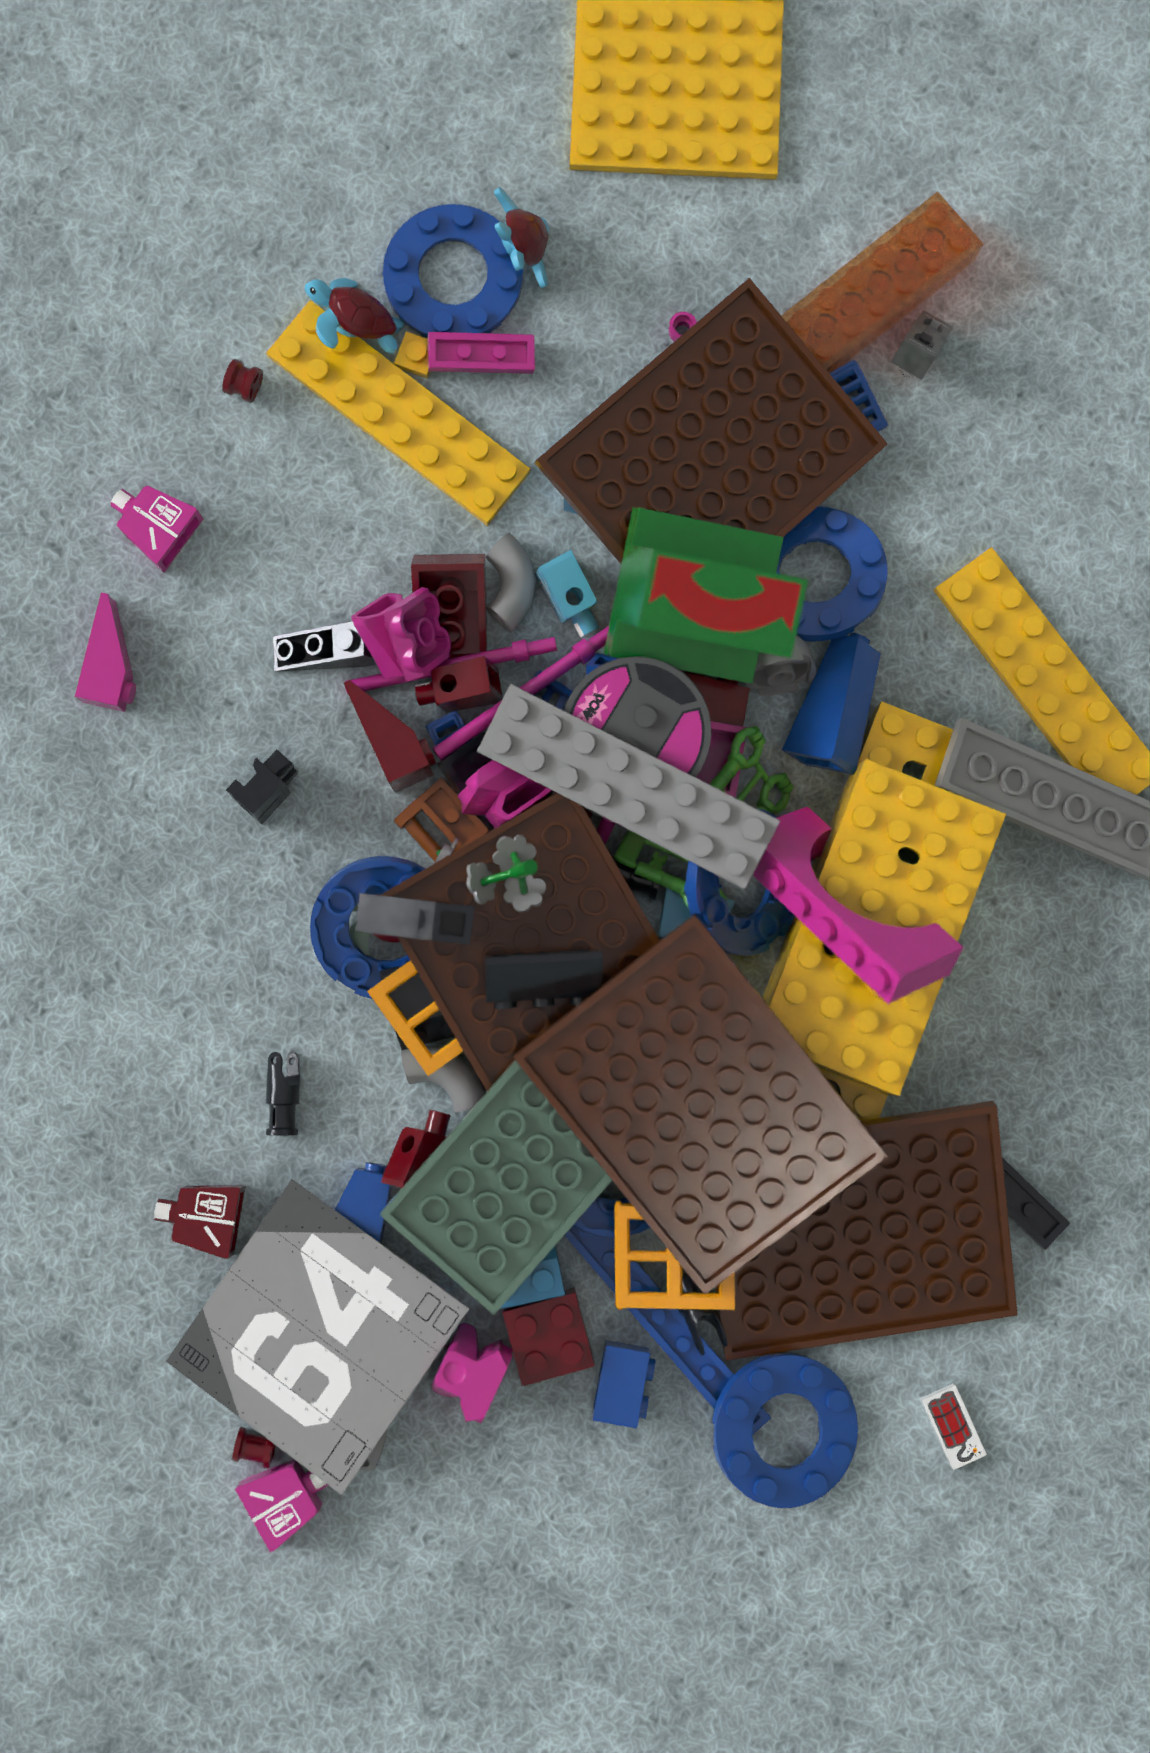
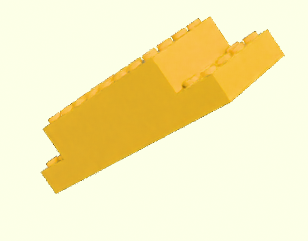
[762,701,1006,1121]

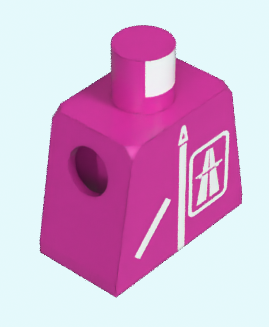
[111,486,203,572]
[235,1459,328,1553]

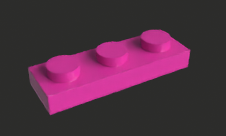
[427,332,535,374]

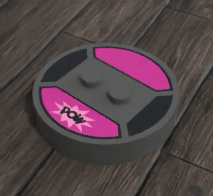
[564,656,711,778]

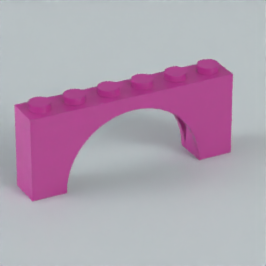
[753,806,964,1004]

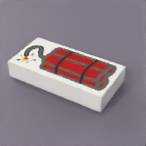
[920,1383,987,1470]

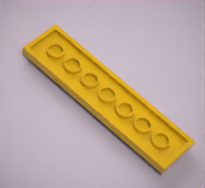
[266,300,531,526]
[933,547,1150,795]

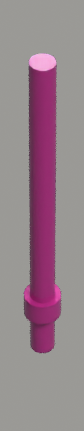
[432,626,609,760]
[345,637,557,694]

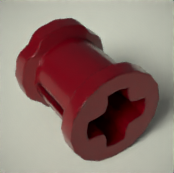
[232,1427,276,1469]

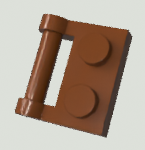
[394,777,490,862]

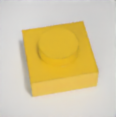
[394,331,430,379]

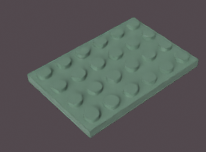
[380,1060,612,1315]

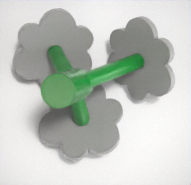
[467,835,546,913]

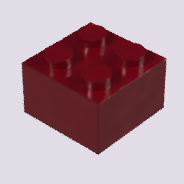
[503,1287,595,1387]

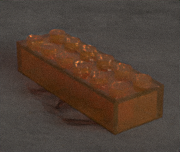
[781,191,983,373]

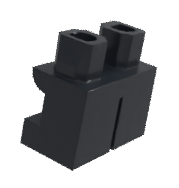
[226,749,298,825]

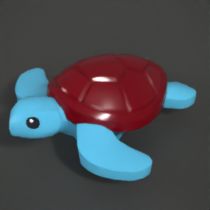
[494,187,549,288]
[304,278,404,354]

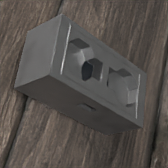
[891,310,953,380]

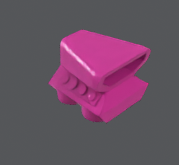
[351,587,451,681]
[458,760,553,828]
[431,1323,513,1424]

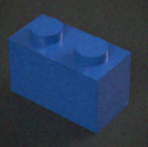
[592,1340,656,1429]

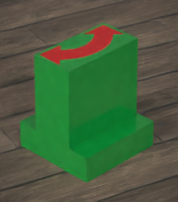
[604,507,808,684]

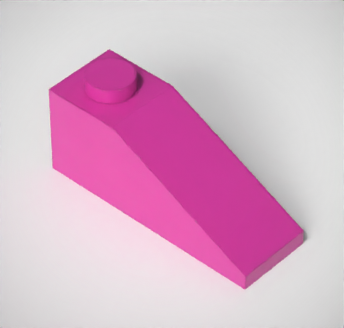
[75,592,136,712]

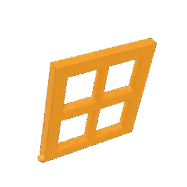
[367,960,463,1076]
[614,1201,735,1310]

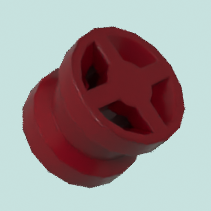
[222,359,263,403]

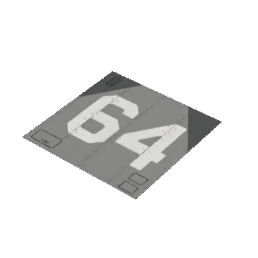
[166,1179,469,1495]

